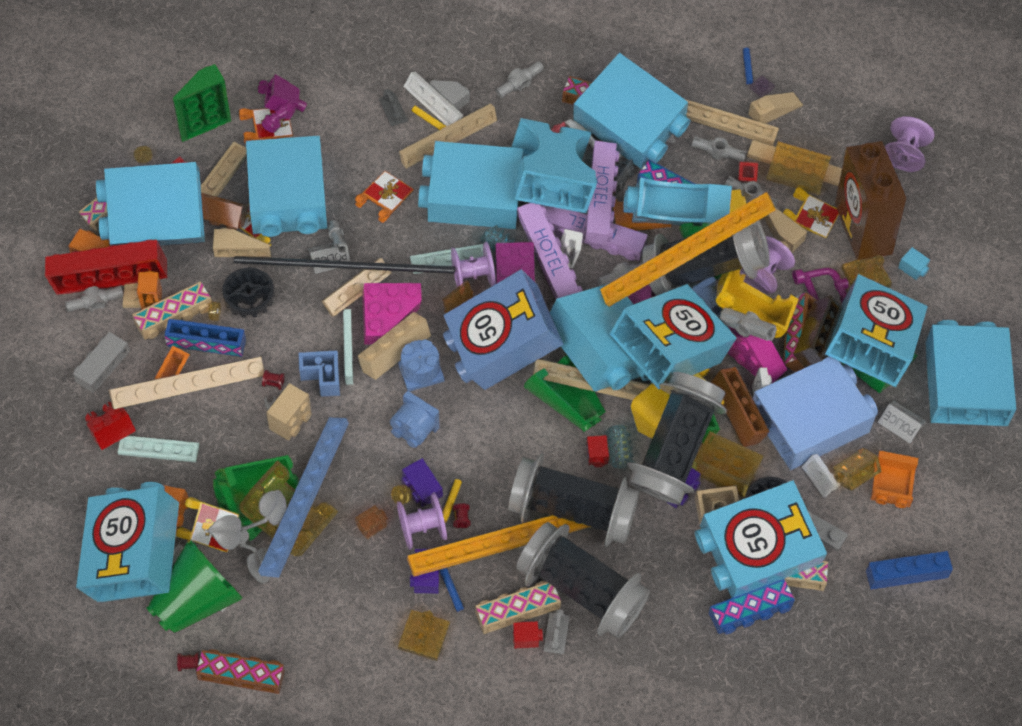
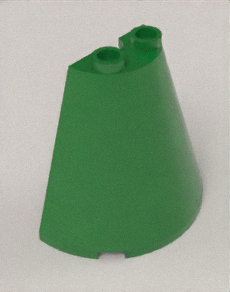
[523,355,606,432]
[213,455,299,541]
[146,539,243,633]

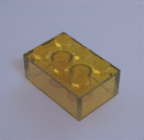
[767,141,831,195]
[692,431,764,498]

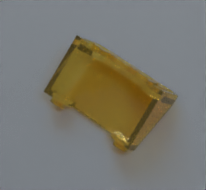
[240,461,339,557]

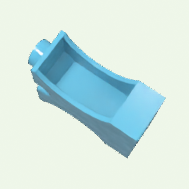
[511,118,597,213]
[623,178,732,226]

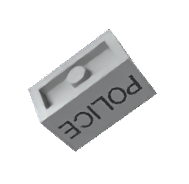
[308,243,350,274]
[878,400,926,443]

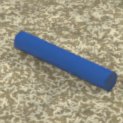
[743,48,753,84]
[439,568,464,612]

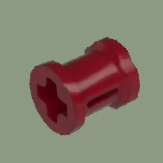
[262,370,285,390]
[452,503,471,528]
[177,652,200,672]

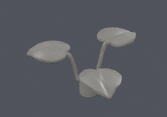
[207,490,287,584]

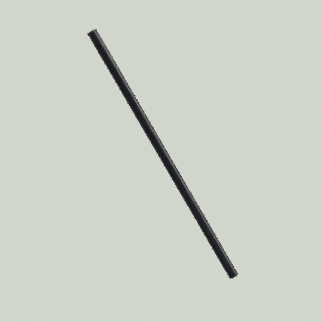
[233,256,455,274]

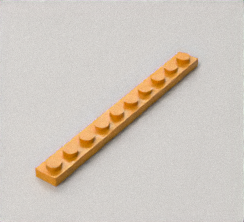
[600,192,776,307]
[407,515,591,577]

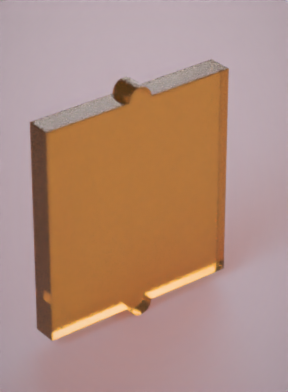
[442,280,474,313]

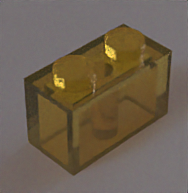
[833,448,882,491]

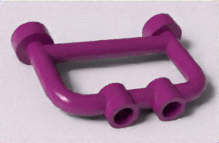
[792,268,849,303]

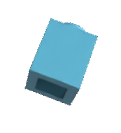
[898,247,930,280]

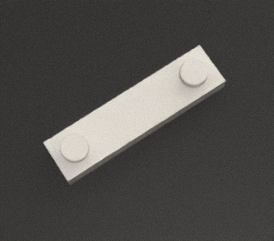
[404,72,463,126]

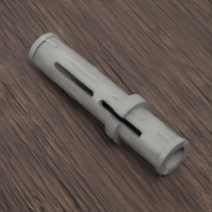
[327,220,348,255]

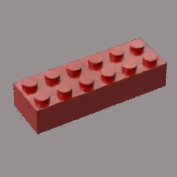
[45,239,168,295]

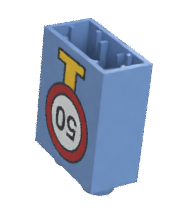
[443,269,564,390]

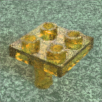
[841,255,892,288]
[398,610,450,661]

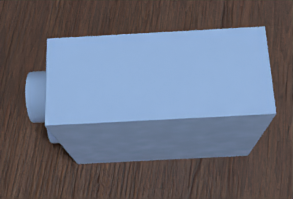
[753,356,878,471]

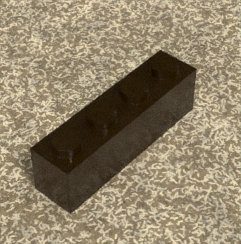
[793,295,842,367]

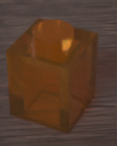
[355,505,388,540]

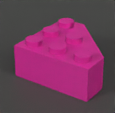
[362,283,422,345]
[727,326,787,383]

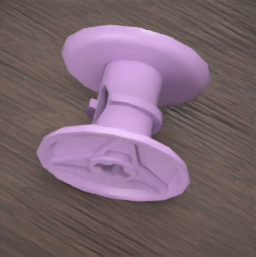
[885,117,935,172]
[740,236,795,294]
[451,241,496,294]
[397,492,447,550]

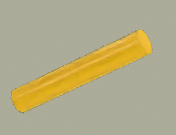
[412,105,447,130]
[442,479,462,523]

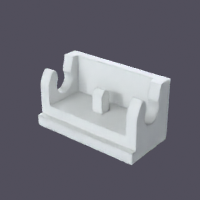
[560,229,583,268]

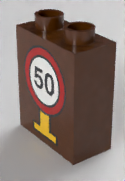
[835,141,907,261]

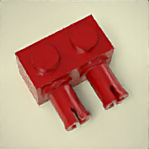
[85,402,136,450]

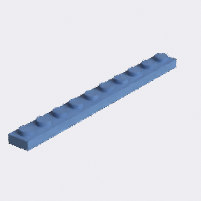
[258,417,349,577]

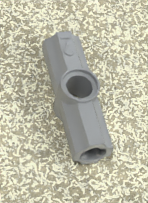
[719,308,777,341]

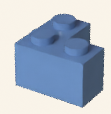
[299,351,340,397]

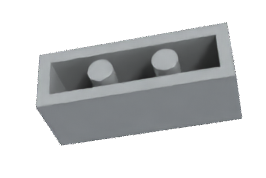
[73,332,130,393]

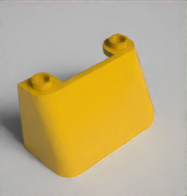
[716,269,799,338]
[631,373,724,439]

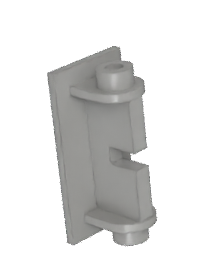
[544,609,570,654]

